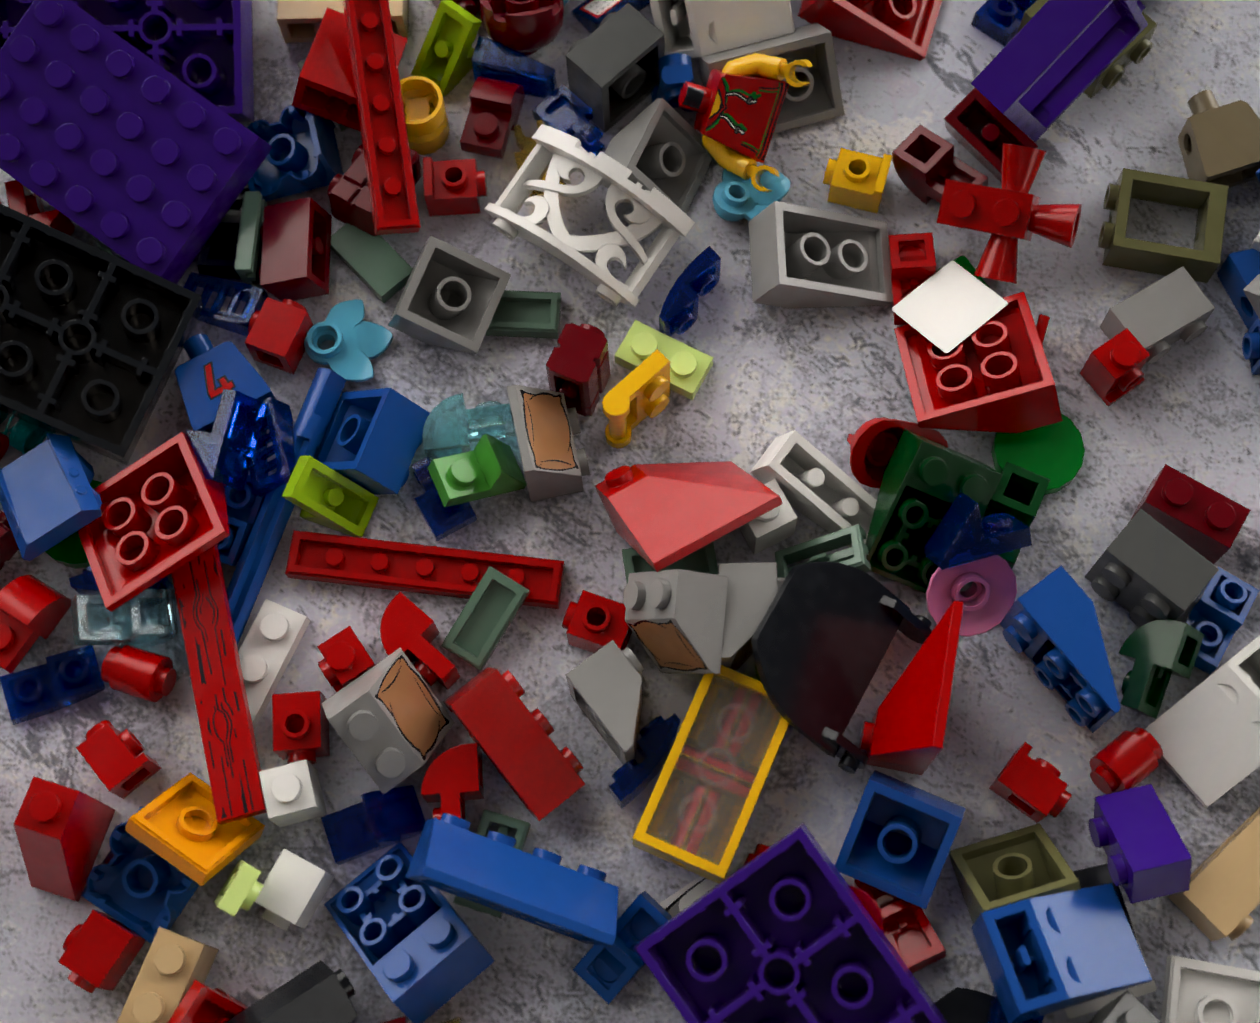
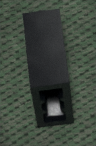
[225,960,357,1023]

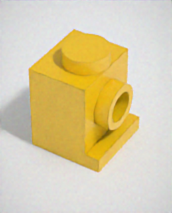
[823,148,892,213]

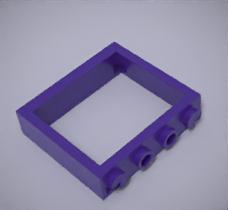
[971,0,1148,142]

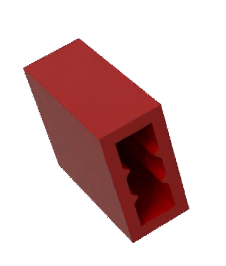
[292,7,408,132]

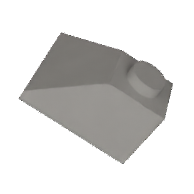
[605,98,713,213]

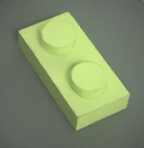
[614,320,713,400]
[213,859,264,917]

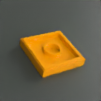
[125,772,265,887]

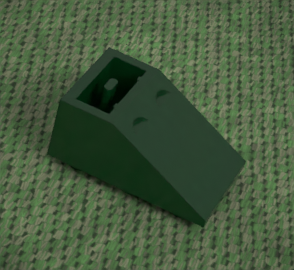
[865,429,1002,593]

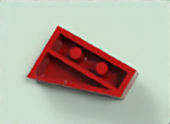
[443,667,585,821]

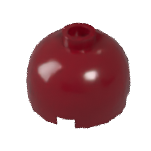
[480,0,564,56]

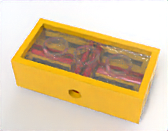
[632,665,790,884]

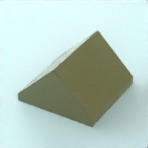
[949,823,1080,924]

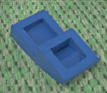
[573,891,673,1004]

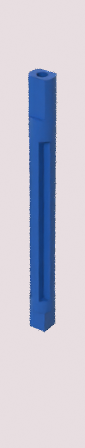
[189,367,346,679]

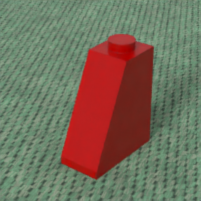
[13,776,115,902]

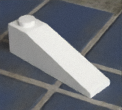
[750,430,877,547]

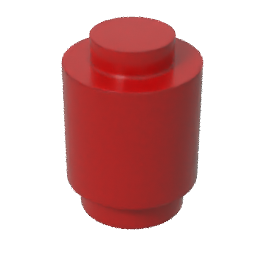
[101,645,177,702]
[1090,727,1163,794]

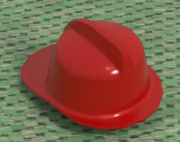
[847,417,949,489]

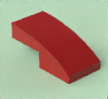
[888,232,936,325]
[854,879,946,973]

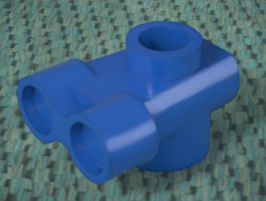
[651,53,695,112]

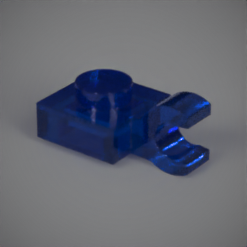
[532,84,605,156]
[411,457,477,541]

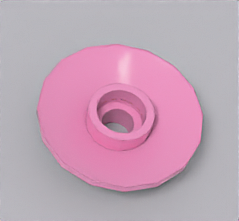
[926,549,1017,636]

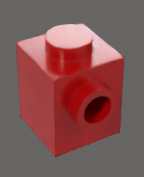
[244,297,313,375]
[562,590,632,653]
[272,691,330,764]
[58,909,146,993]

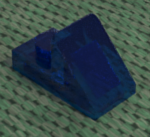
[186,389,267,491]
[924,493,1032,570]
[321,785,426,865]

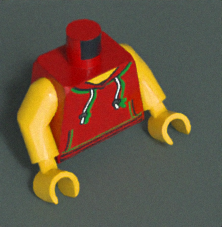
[678,53,813,192]

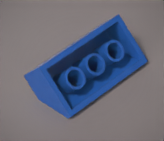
[406,813,619,946]

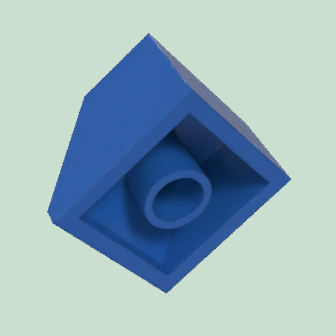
[314,388,431,495]
[835,770,966,910]

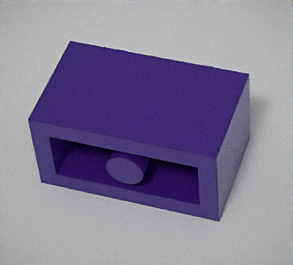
[1088,784,1192,904]

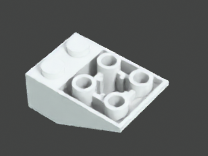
[650,0,795,58]
[1145,635,1260,808]

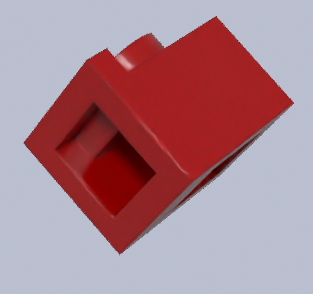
[423,157,487,217]
[1080,328,1150,407]
[317,626,375,692]
[76,720,161,799]
[989,742,1072,823]

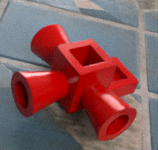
[936,143,1082,284]

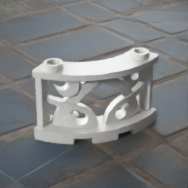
[484,124,695,308]

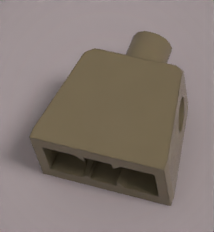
[1178,90,1260,188]

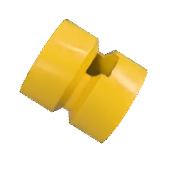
[400,76,450,155]

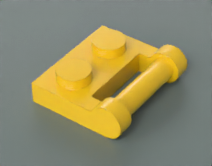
[602,349,670,449]

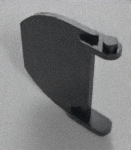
[751,561,932,774]

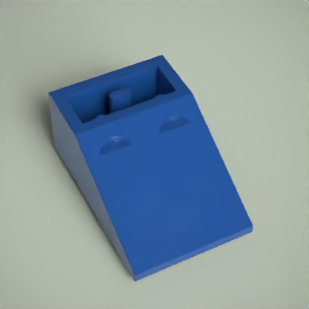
[1000,566,1121,733]
[324,841,495,1023]
[971,883,1153,1023]

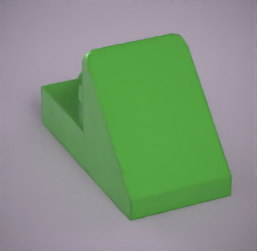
[428,434,527,508]

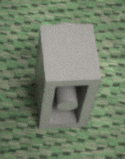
[1100,266,1215,364]

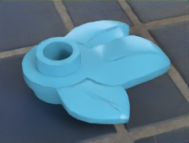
[712,169,791,221]
[304,300,393,382]

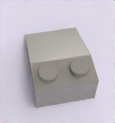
[749,201,893,309]

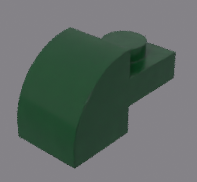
[968,462,1050,569]
[1119,619,1204,719]

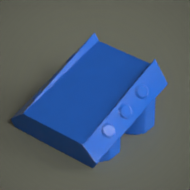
[247,104,344,202]
[0,433,102,561]
[81,806,199,944]

